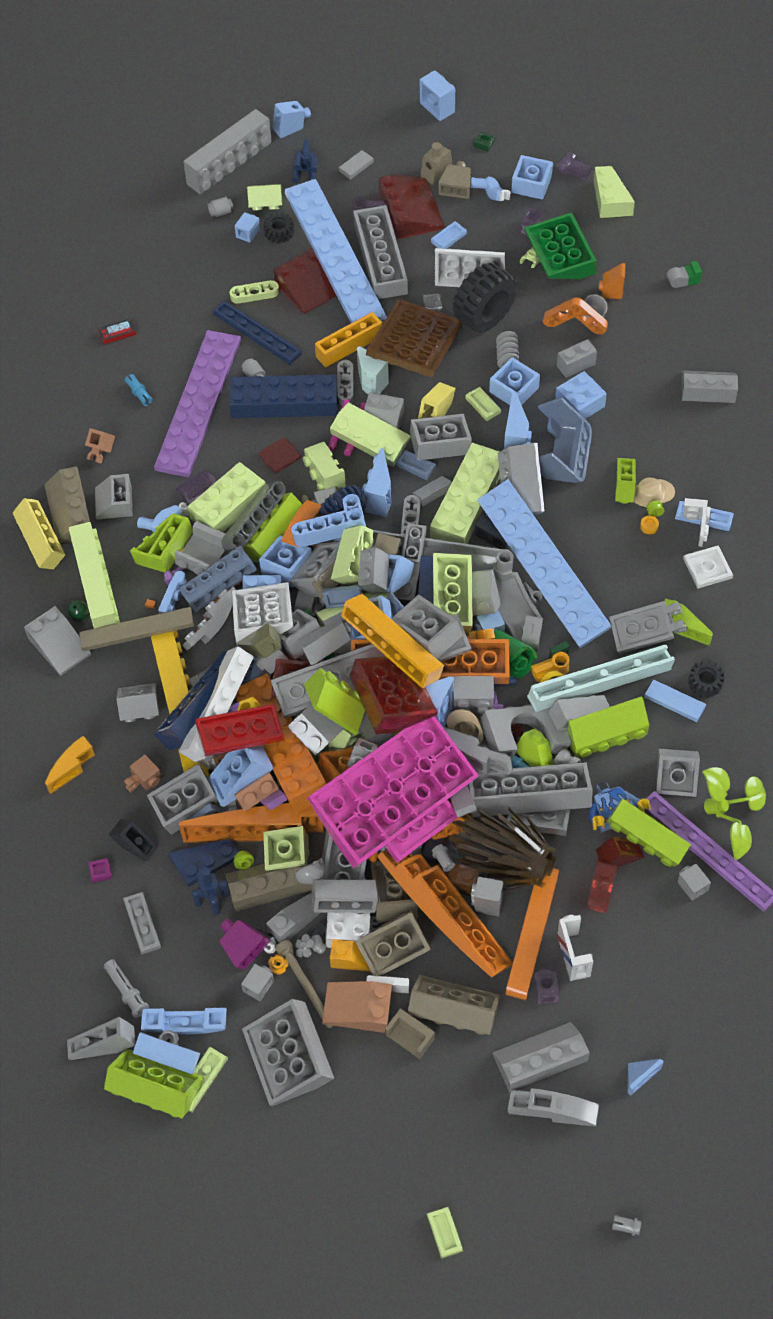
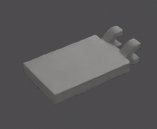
[609,601,687,654]

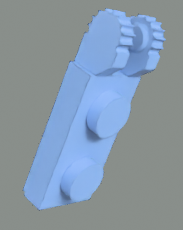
[158,571,187,614]

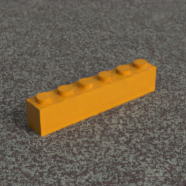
[341,594,444,689]

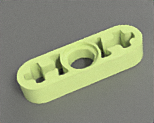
[230,280,279,304]

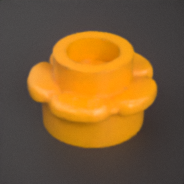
[268,954,289,975]

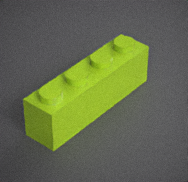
[606,799,691,867]

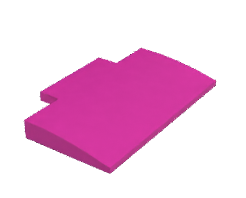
[307,711,479,869]

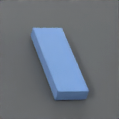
[675,501,734,531]
[644,679,706,722]
[133,1033,200,1074]

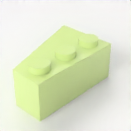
[594,166,635,218]
[303,442,345,491]
[331,525,373,586]

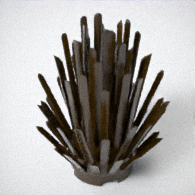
[448,806,558,891]

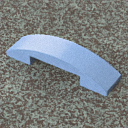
[141,1008,227,1034]

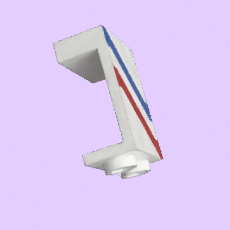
[557,915,593,981]

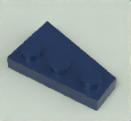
[168,839,239,887]

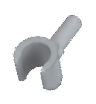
[523,582,542,604]

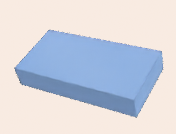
[431,221,467,249]

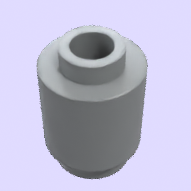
[207,197,233,217]
[242,359,266,377]

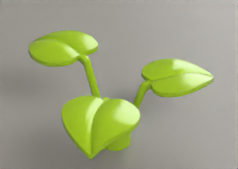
[702,768,766,860]

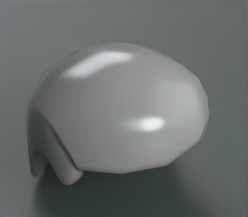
[584,294,608,317]
[295,858,326,885]

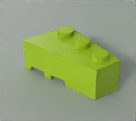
[130,513,193,573]

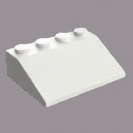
[435,248,505,287]
[232,582,293,646]

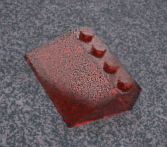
[378,174,445,239]
[274,248,337,314]
[349,656,438,735]

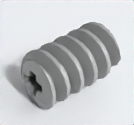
[496,331,519,368]

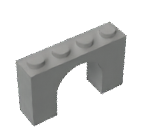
[480,704,571,759]

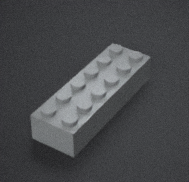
[183,109,272,194]
[353,205,408,299]
[467,762,592,817]

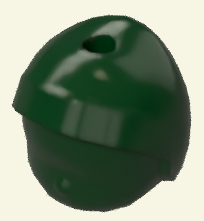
[68,600,89,621]

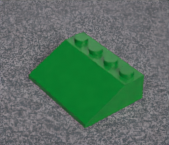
[524,212,597,279]

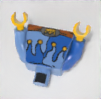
[588,782,651,833]

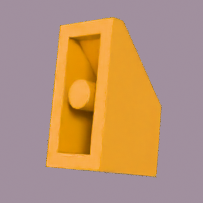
[330,939,371,972]

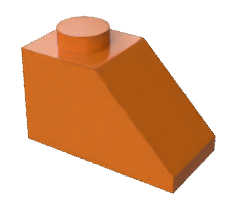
[599,263,625,299]

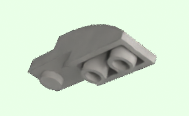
[395,523,426,602]
[182,587,236,651]
[443,727,512,775]
[508,1088,599,1127]

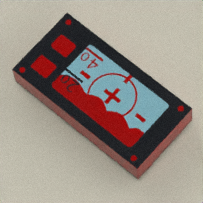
[98,318,137,344]

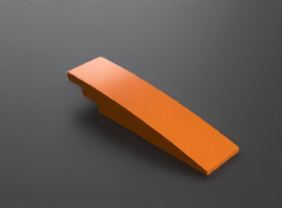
[179,803,324,843]
[377,849,513,977]

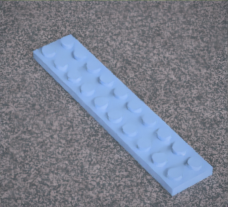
[285,179,387,324]
[478,480,612,648]

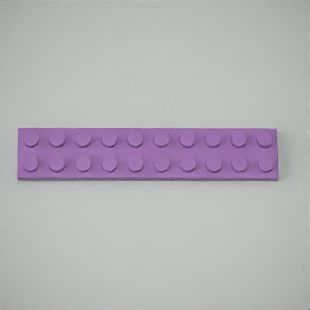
[154,330,241,478]

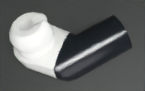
[255,928,277,954]

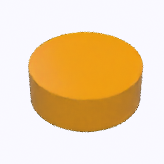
[640,516,659,534]

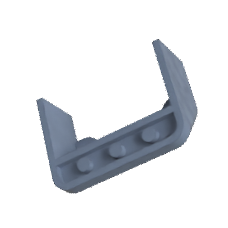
[538,397,592,483]

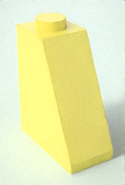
[418,382,455,419]

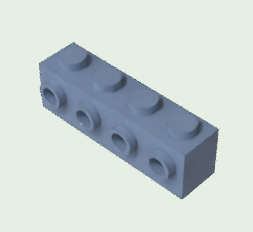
[179,546,257,613]

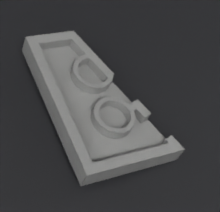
[506,809,571,836]

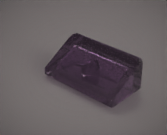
[176,470,216,503]

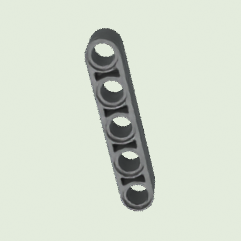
[221,481,286,551]

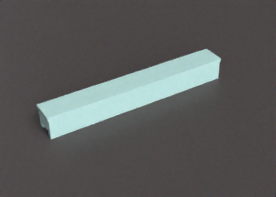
[527,645,675,712]

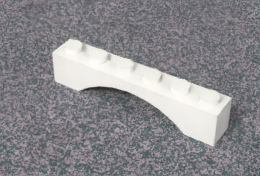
[179,647,254,762]

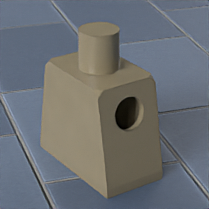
[420,142,453,185]
[439,161,471,199]

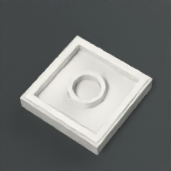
[683,545,733,589]

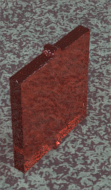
[258,437,301,473]

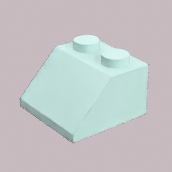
[357,346,389,394]

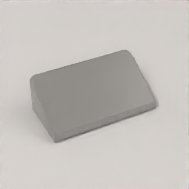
[412,476,452,507]

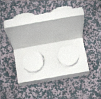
[683,498,711,547]
[325,913,370,948]

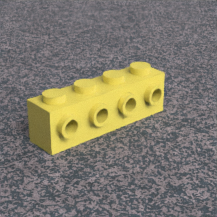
[13,498,65,570]

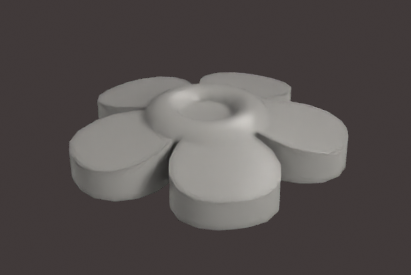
[295,934,315,958]

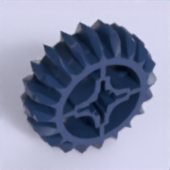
[319,484,368,516]

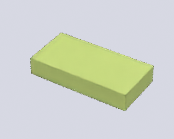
[465,387,501,421]
[427,1207,463,1259]

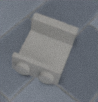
[175,521,226,575]

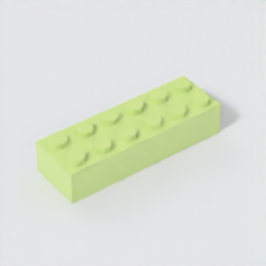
[430,443,500,544]
[69,522,120,629]

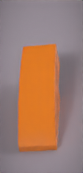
[282,500,321,547]

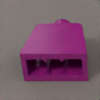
[220,919,271,970]

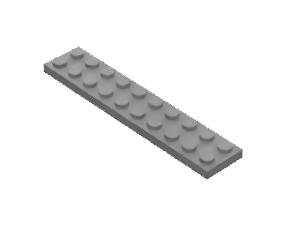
[271,614,471,718]

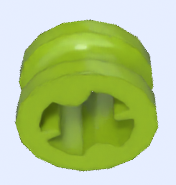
[646,500,665,517]

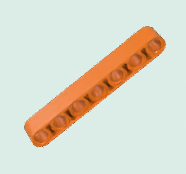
[505,868,559,1000]

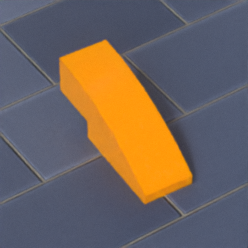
[45,736,95,794]

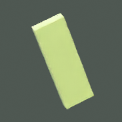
[182,1047,228,1113]

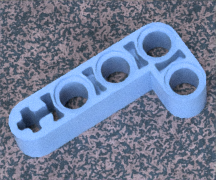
[291,494,366,547]

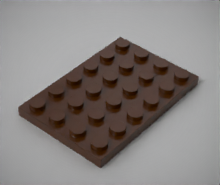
[366,299,463,378]

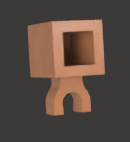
[85,428,115,464]
[124,755,162,793]

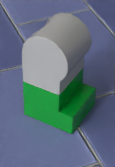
[667,261,702,288]

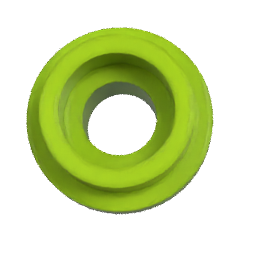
[234,851,254,870]

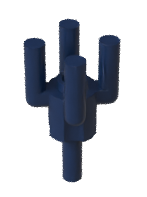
[292,139,318,183]
[192,868,230,915]

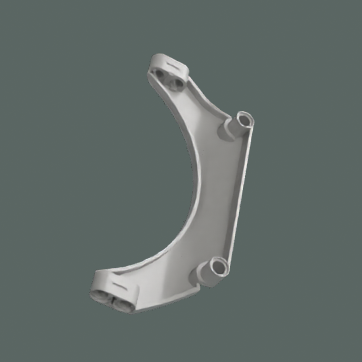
[295,530,543,651]

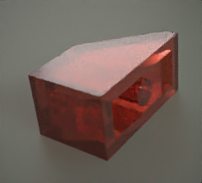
[595,837,644,868]
[587,862,617,913]

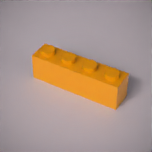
[315,312,382,368]

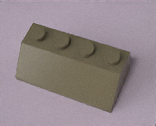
[44,466,90,544]
[225,862,313,912]
[408,975,501,1035]

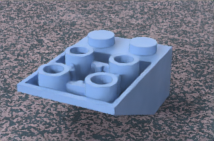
[362,448,391,517]

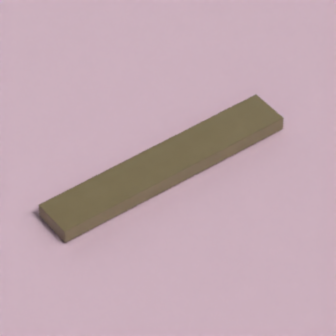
[80,607,194,651]

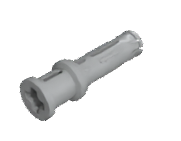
[103,959,149,1018]

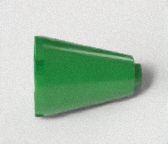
[492,630,537,679]

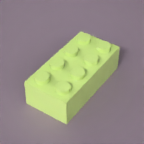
[188,462,266,532]

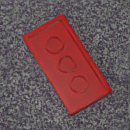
[195,704,284,756]

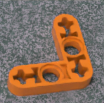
[543,298,608,334]

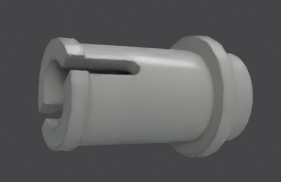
[432,845,455,872]
[612,1215,642,1236]

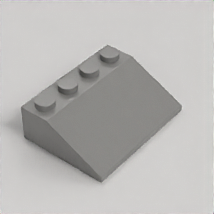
[242,999,334,1106]

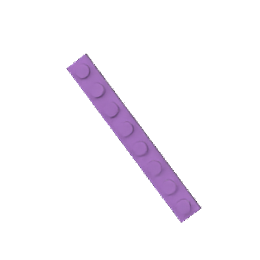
[644,791,773,912]

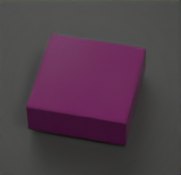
[88,858,112,883]

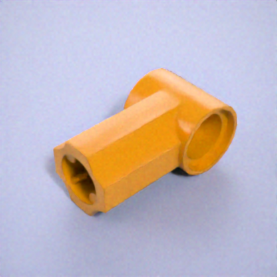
[531,652,569,682]

